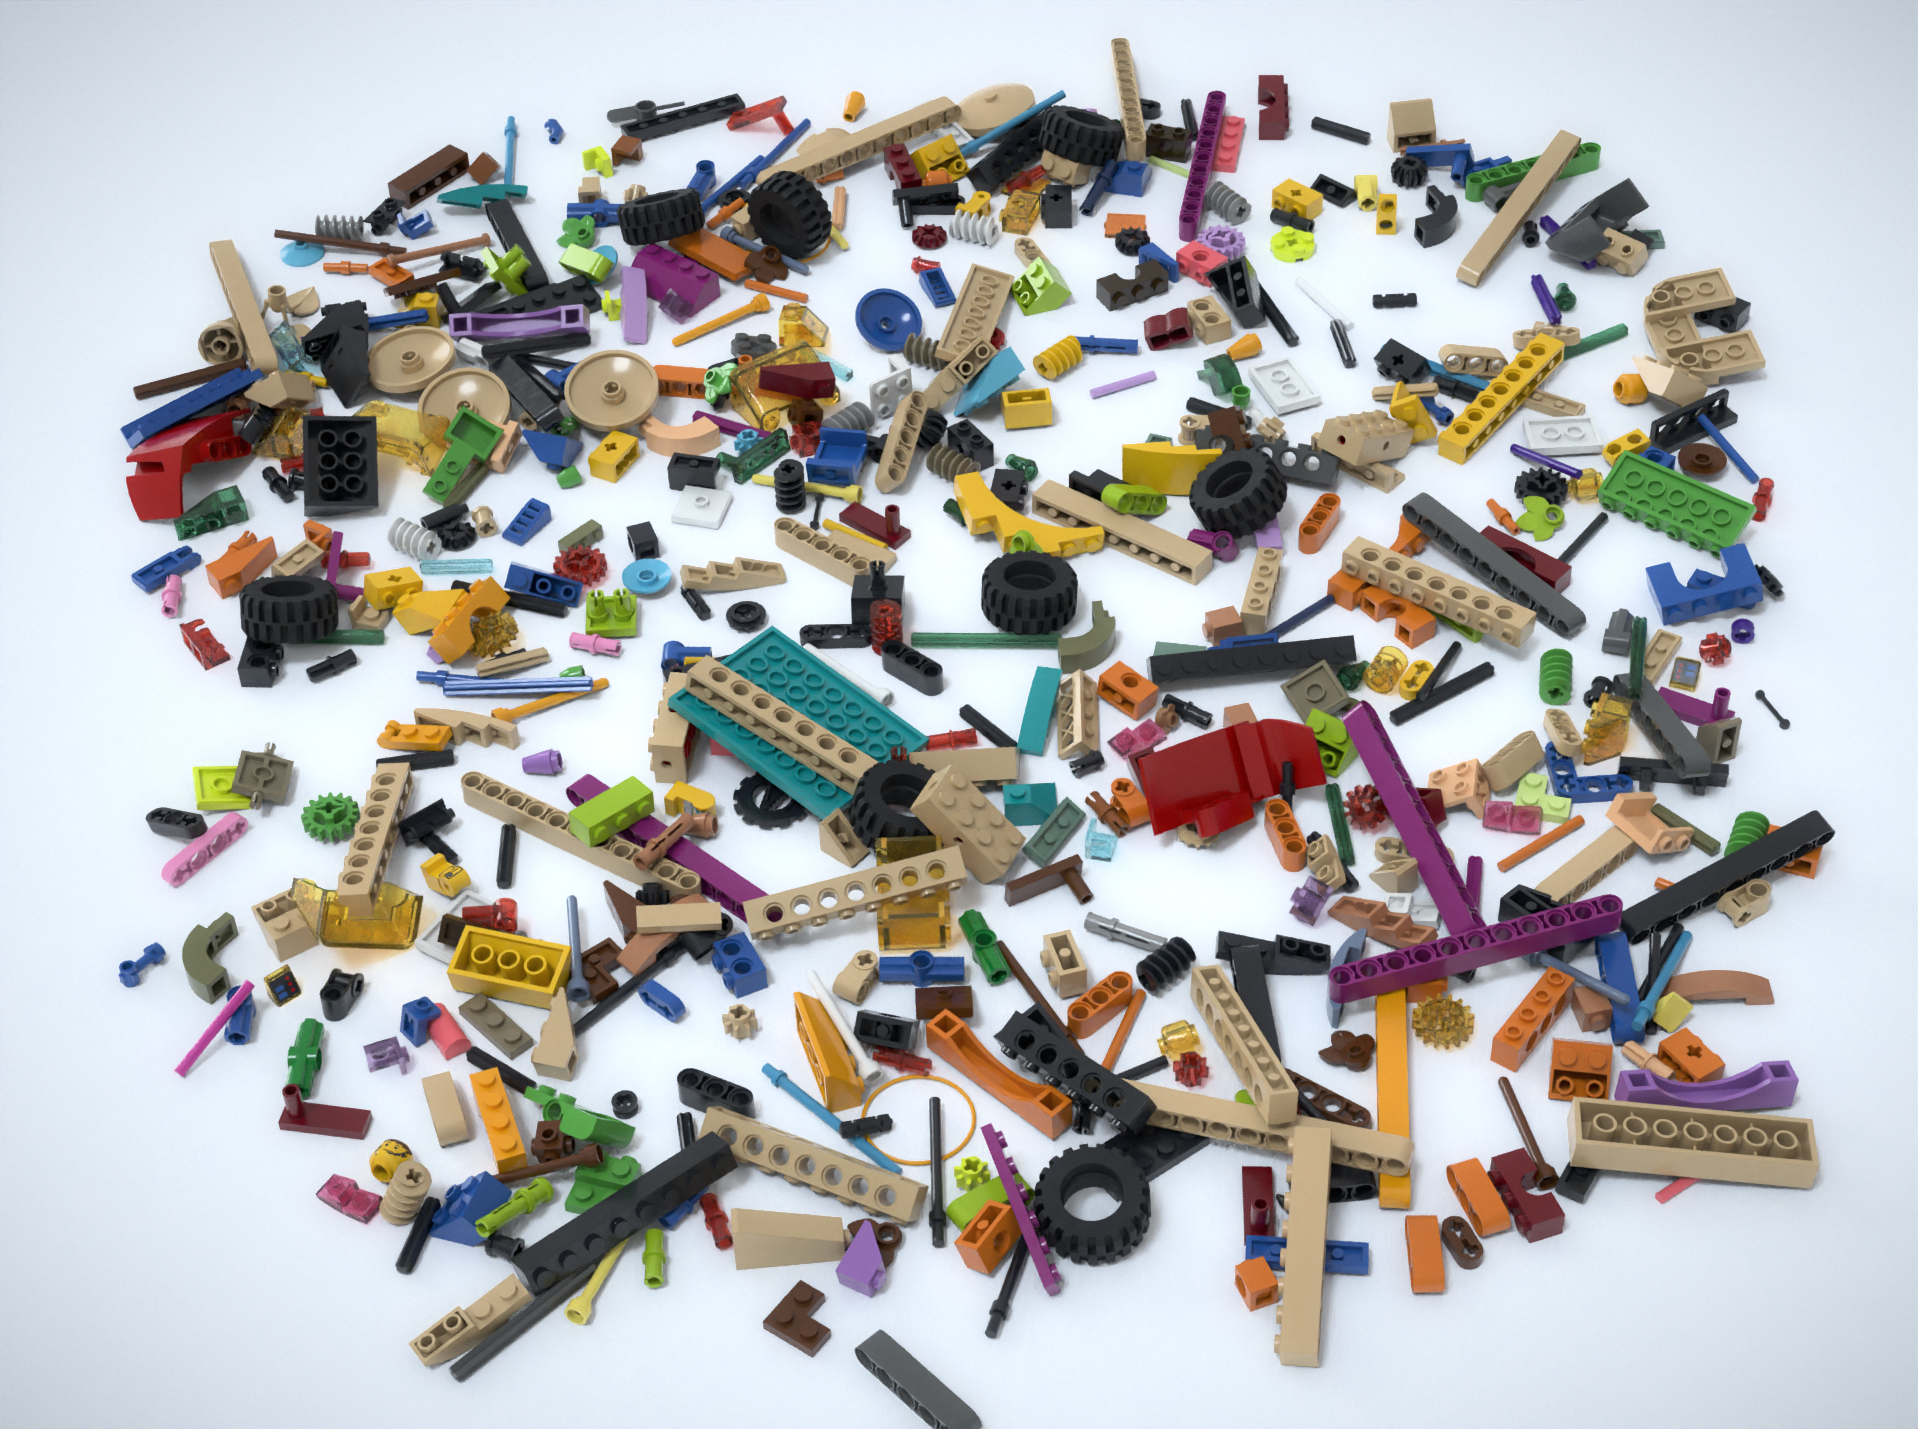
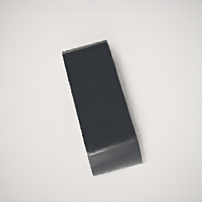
[238,403,275,445]
[881,640,944,696]
[677,1068,755,1119]
[1288,1162,1378,1203]

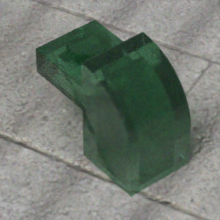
[1196,353,1243,396]

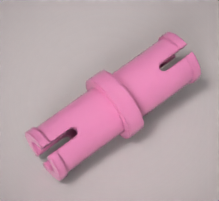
[161,575,182,618]
[569,632,622,656]

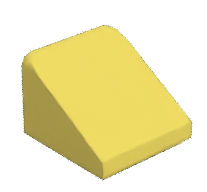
[1652,991,1693,1033]

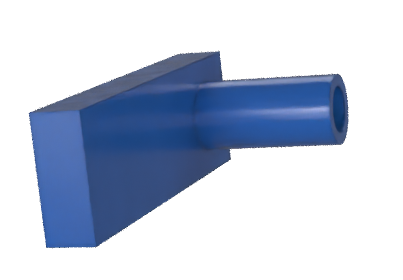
[1406,143,1475,182]

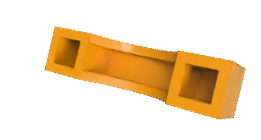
[428,576,510,664]
[469,1067,528,1174]

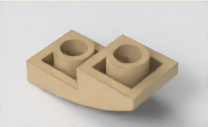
[1306,834,1346,897]

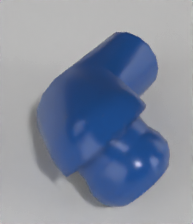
[544,118,564,144]

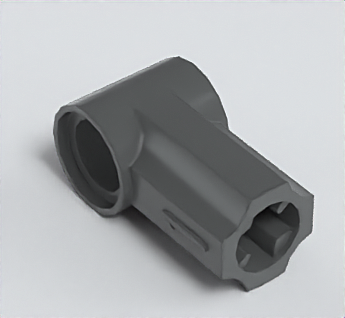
[1482,181,1522,213]
[1601,608,1634,655]

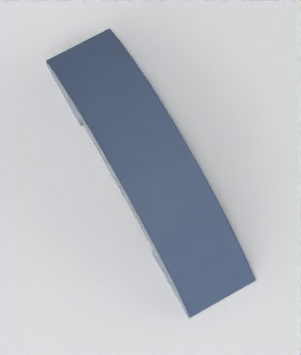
[1326,928,1367,1029]

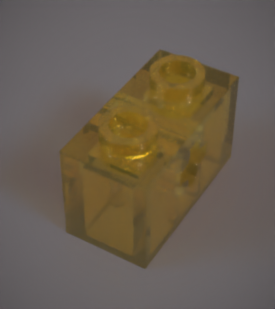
[999,189,1041,236]

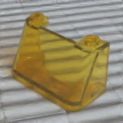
[729,340,841,432]
[352,400,451,477]
[291,877,423,950]

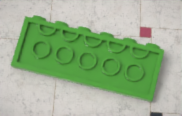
[1597,450,1757,559]

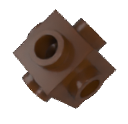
[787,397,824,433]
[531,1120,576,1163]

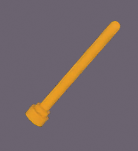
[672,293,770,346]
[491,678,609,723]

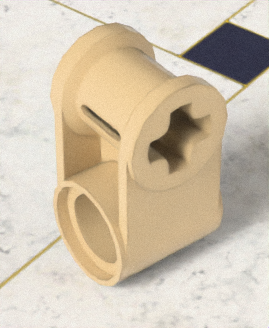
[1178,414,1224,445]
[1716,879,1772,927]
[832,950,879,1005]

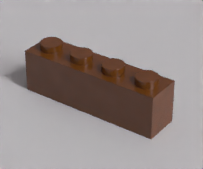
[387,144,470,210]

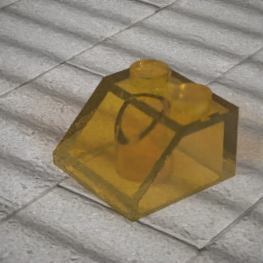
[778,303,830,347]

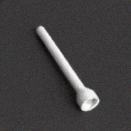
[803,643,895,709]
[805,969,884,1085]

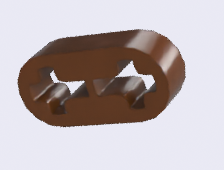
[1441,1216,1484,1270]

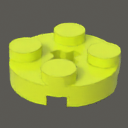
[1270,226,1315,263]

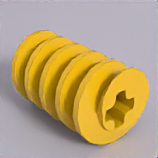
[1033,335,1083,380]

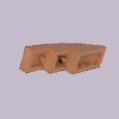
[1327,896,1439,948]

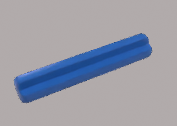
[367,309,429,331]

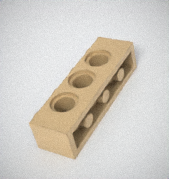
[1240,547,1283,636]

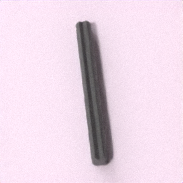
[449,1261,597,1382]

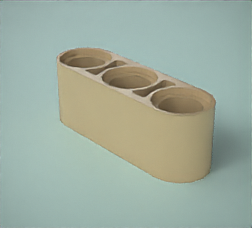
[1438,344,1509,377]
[1481,730,1545,792]
[421,1071,469,1146]

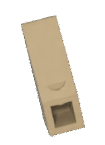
[531,987,579,1082]

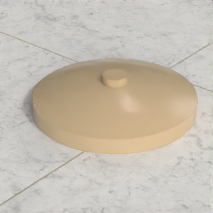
[956,83,1036,137]
[367,326,456,393]
[564,350,660,432]
[417,367,512,450]

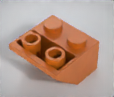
[1548,1037,1613,1101]

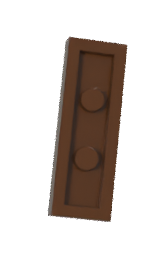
[1004,854,1094,907]

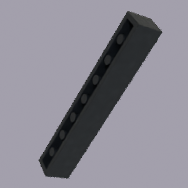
[1146,635,1357,684]
[510,1131,738,1297]

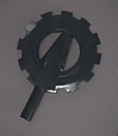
[733,771,806,829]

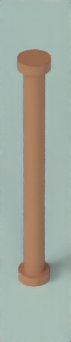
[387,233,491,268]

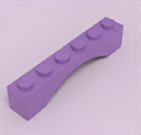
[449,304,590,343]
[1614,1060,1799,1111]

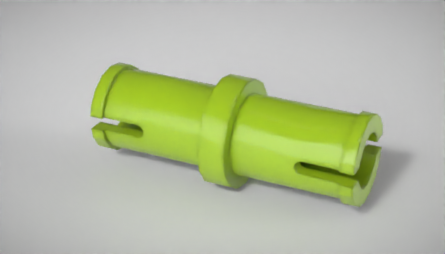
[642,1228,666,1288]

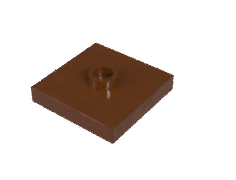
[915,985,973,1020]

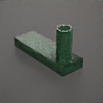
[716,428,791,485]

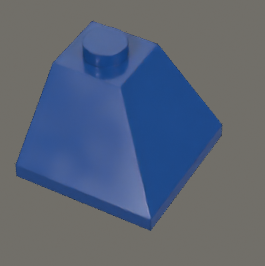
[1104,161,1152,197]
[522,429,583,471]

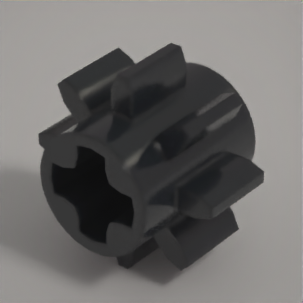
[635,882,670,905]

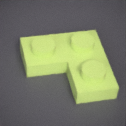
[1513,772,1572,824]

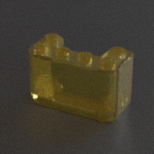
[875,835,951,951]

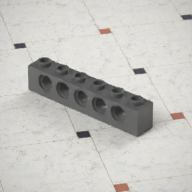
[1194,425,1341,485]

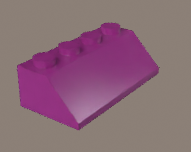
[631,243,720,318]

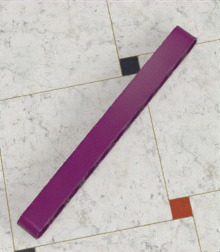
[1178,90,1226,242]
[1342,700,1486,936]
[566,774,783,924]
[1328,894,1623,1004]

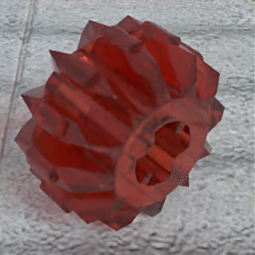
[1342,784,1388,830]

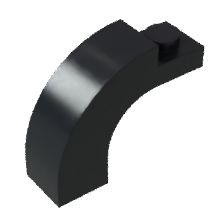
[1414,185,1458,249]

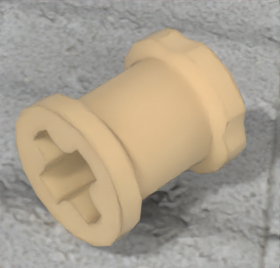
[471,505,498,538]

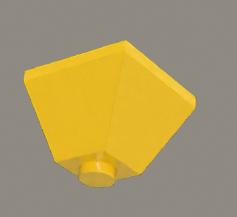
[395,292,445,329]
[392,589,467,635]

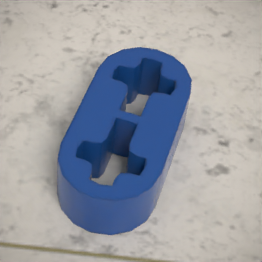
[638,979,686,1022]

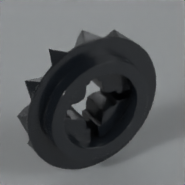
[718,189,750,213]
[1115,226,1150,255]
[437,520,476,550]
[1754,563,1785,597]
[726,601,766,632]

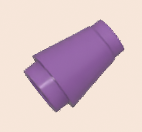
[522,748,563,774]

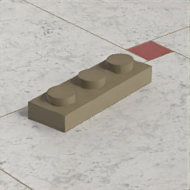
[458,992,534,1061]

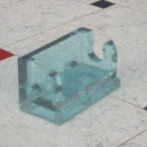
[269,320,314,373]

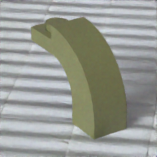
[1058,600,1116,674]
[182,912,239,1005]

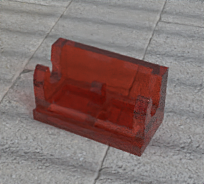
[179,619,231,671]

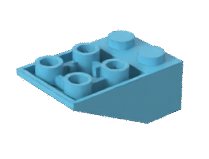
[953,346,1026,416]

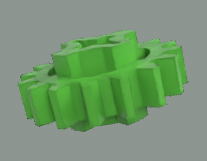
[301,792,360,842]

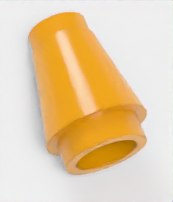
[843,91,866,122]
[1226,333,1262,362]

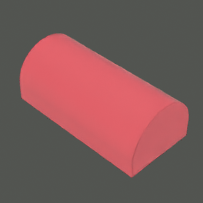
[427,1003,472,1061]

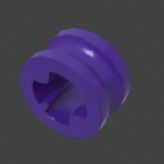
[1731,618,1755,644]

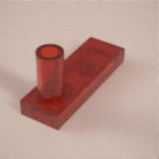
[726,95,794,135]

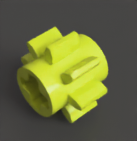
[954,1156,991,1192]

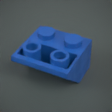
[428,1171,512,1247]

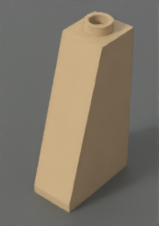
[731,1208,850,1270]

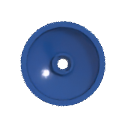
[855,288,922,351]

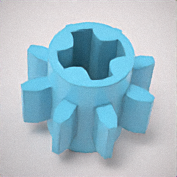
[734,429,764,459]

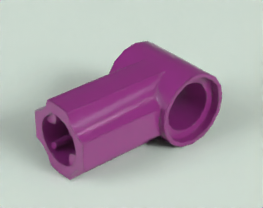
[1187,528,1239,561]

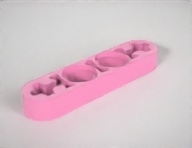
[161,812,248,887]

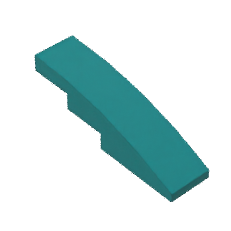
[436,184,528,209]
[1017,666,1063,756]

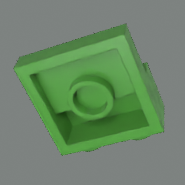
[564,1150,642,1214]

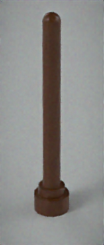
[1498,1076,1559,1191]
[492,1142,604,1185]

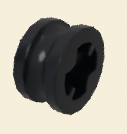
[611,1090,639,1119]

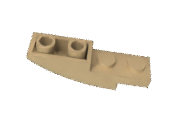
[922,334,998,411]
[408,1273,533,1367]

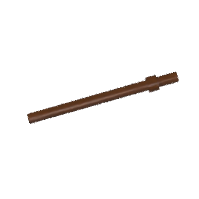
[274,229,407,256]
[997,940,1085,1054]

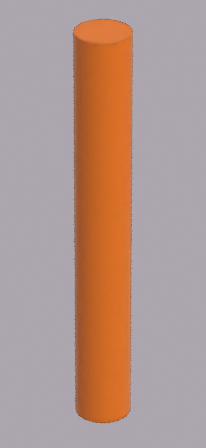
[744,279,809,303]

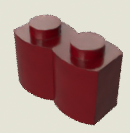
[1143,307,1194,351]

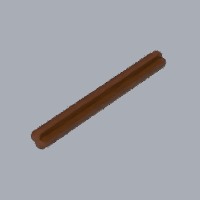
[133,358,247,400]

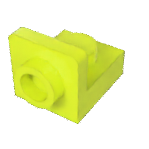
[581,145,613,178]
[601,290,622,321]

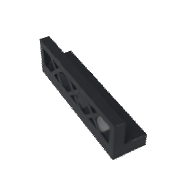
[1649,388,1738,454]

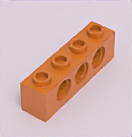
[1490,966,1575,1073]

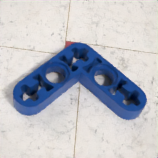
[1544,741,1633,804]

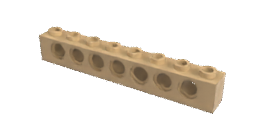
[1341,536,1537,648]
[685,655,878,795]
[332,763,414,917]
[742,845,967,942]
[1190,964,1298,1125]
[698,1106,929,1225]

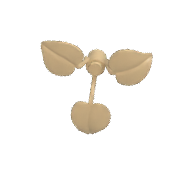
[217,285,319,348]

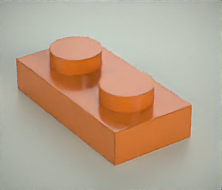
[368,257,415,286]

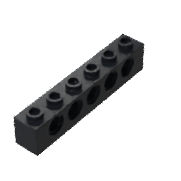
[965,106,1051,193]
[996,1010,1157,1136]

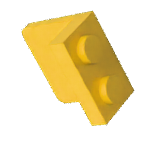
[1389,381,1438,444]

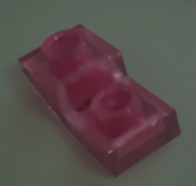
[1107,718,1167,759]
[1482,801,1543,835]
[315,1173,383,1224]

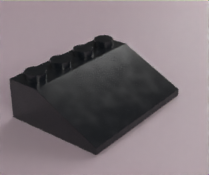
[303,416,379,516]

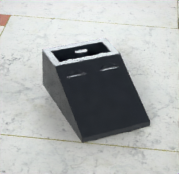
[301,299,369,363]
[320,324,371,409]

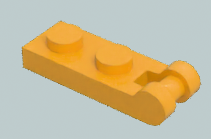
[376,720,453,751]

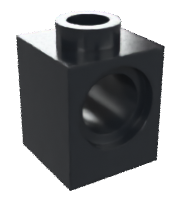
[626,521,660,561]

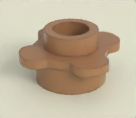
[1155,704,1178,735]

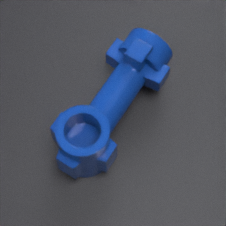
[1420,397,1454,425]
[118,942,166,988]

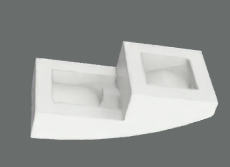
[1383,892,1441,929]

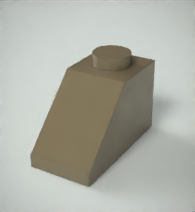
[1696,717,1742,764]

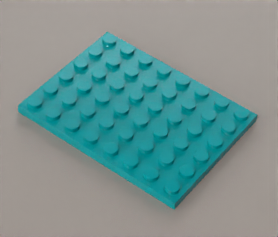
[668,625,930,820]

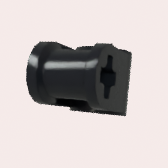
[678,912,733,961]
[319,968,364,1022]

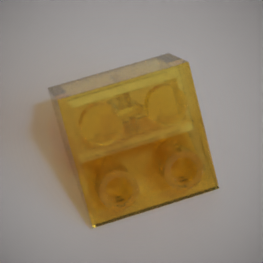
[251,407,311,461]
[1581,692,1633,766]

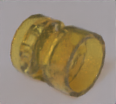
[1363,646,1409,694]

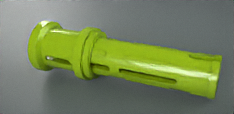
[475,1177,554,1238]

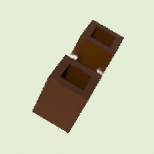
[1207,405,1253,451]

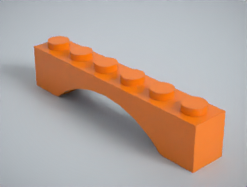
[1327,514,1432,612]
[926,1009,1073,1140]

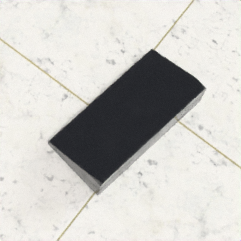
[1310,173,1357,209]

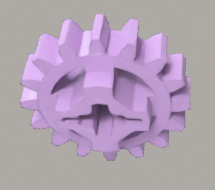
[1197,224,1245,260]

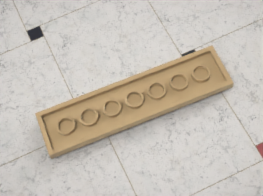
[934,263,1015,362]

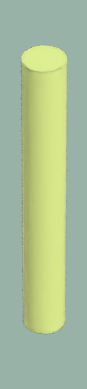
[1148,156,1190,178]

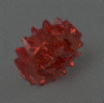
[553,545,608,587]

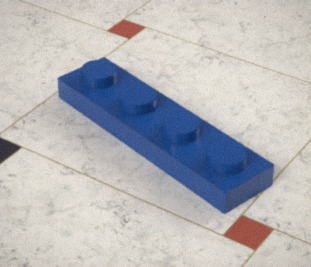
[1245,1235,1369,1275]

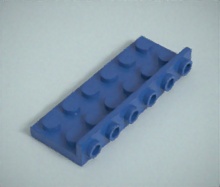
[120,368,264,449]

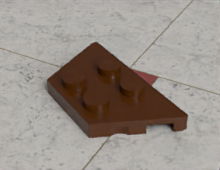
[382,267,462,299]

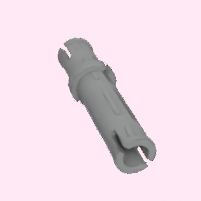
[1084,912,1168,952]

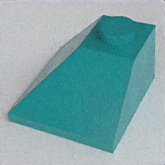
[1002,782,1057,826]

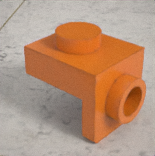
[303,519,333,556]

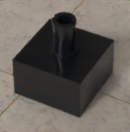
[851,560,905,625]

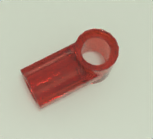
[462,898,518,933]

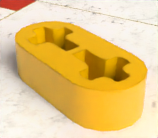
[1399,660,1434,701]

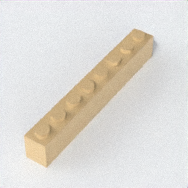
[1032,479,1213,586]
[1274,1126,1333,1367]

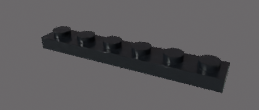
[620,93,746,140]

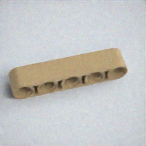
[874,391,928,493]
[774,517,871,587]
[1535,826,1639,905]

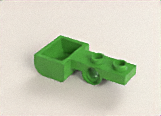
[422,405,504,504]
[523,1084,636,1149]

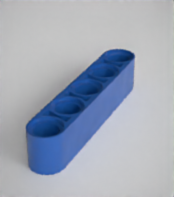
[1595,932,1645,1044]

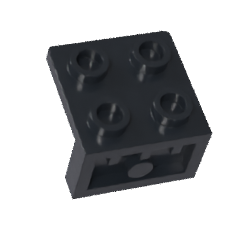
[1069,469,1131,502]

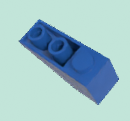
[504,561,583,607]

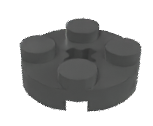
[730,333,777,362]

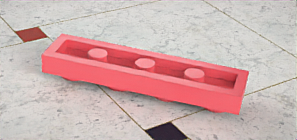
[1213,116,1245,173]

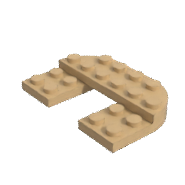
[1643,267,1766,386]

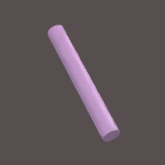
[1090,370,1156,398]

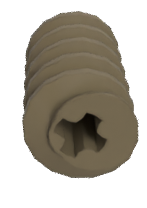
[903,332,950,371]
[926,443,981,483]

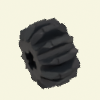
[1390,155,1428,189]
[916,409,948,451]

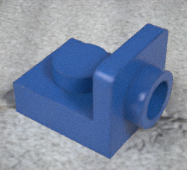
[400,996,441,1047]

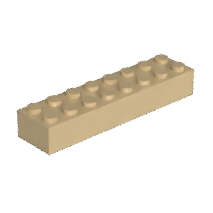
[1567,1097,1819,1189]

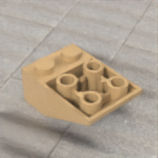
[1632,355,1709,408]

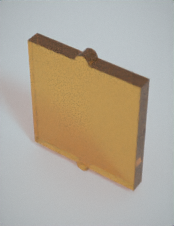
[1104,213,1147,239]

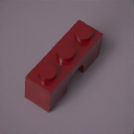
[883,143,922,189]
[1487,1147,1565,1244]

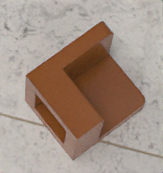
[611,135,643,166]
[466,151,502,185]

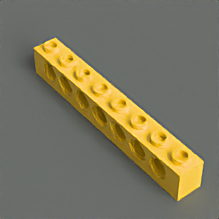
[1437,333,1565,466]

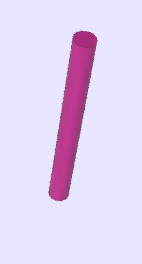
[174,980,255,1077]

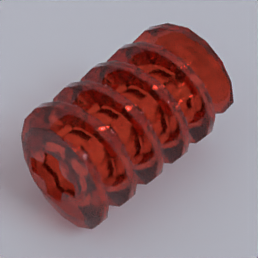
[870,599,903,656]

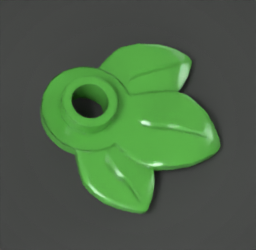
[556,215,595,248]
[704,363,740,405]

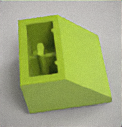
[1010,256,1072,316]
[1305,708,1359,778]

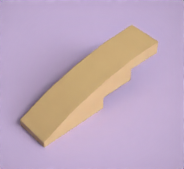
[680,556,786,590]
[413,708,520,750]

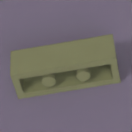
[558,519,603,559]

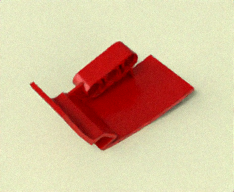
[126,408,252,521]
[1138,718,1327,838]

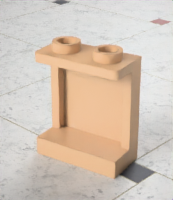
[447,408,522,473]
[1605,792,1694,854]

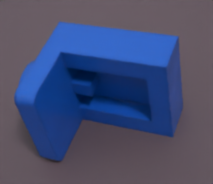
[397,208,434,240]

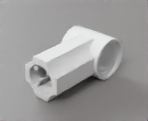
[456,338,501,371]

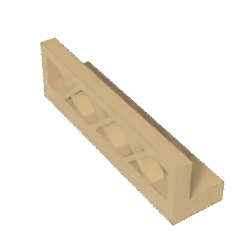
[1311,431,1405,494]
[1057,669,1099,760]

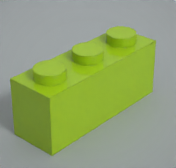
[569,776,655,848]

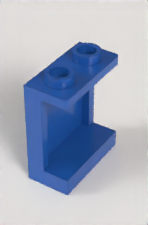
[806,427,869,486]

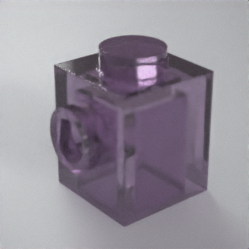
[1289,876,1334,926]

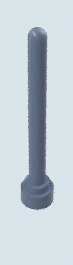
[719,226,809,274]
[566,895,590,1002]
[1522,950,1630,1005]

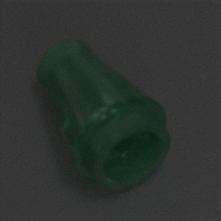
[1554,283,1577,312]
[1005,453,1038,482]
[1336,660,1372,691]

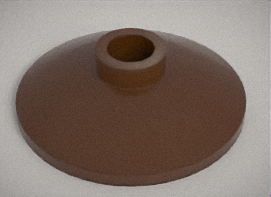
[1677,443,1727,476]

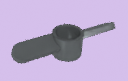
[607,100,685,123]

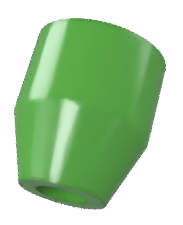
[1231,385,1251,410]
[556,465,582,488]
[559,665,586,677]

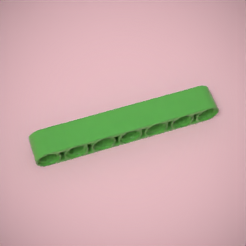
[1465,142,1601,202]

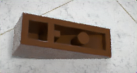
[603,880,646,945]

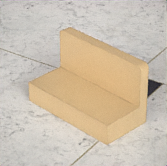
[271,538,325,577]

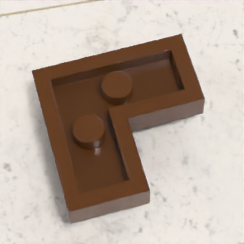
[569,937,622,1003]
[763,1280,831,1358]

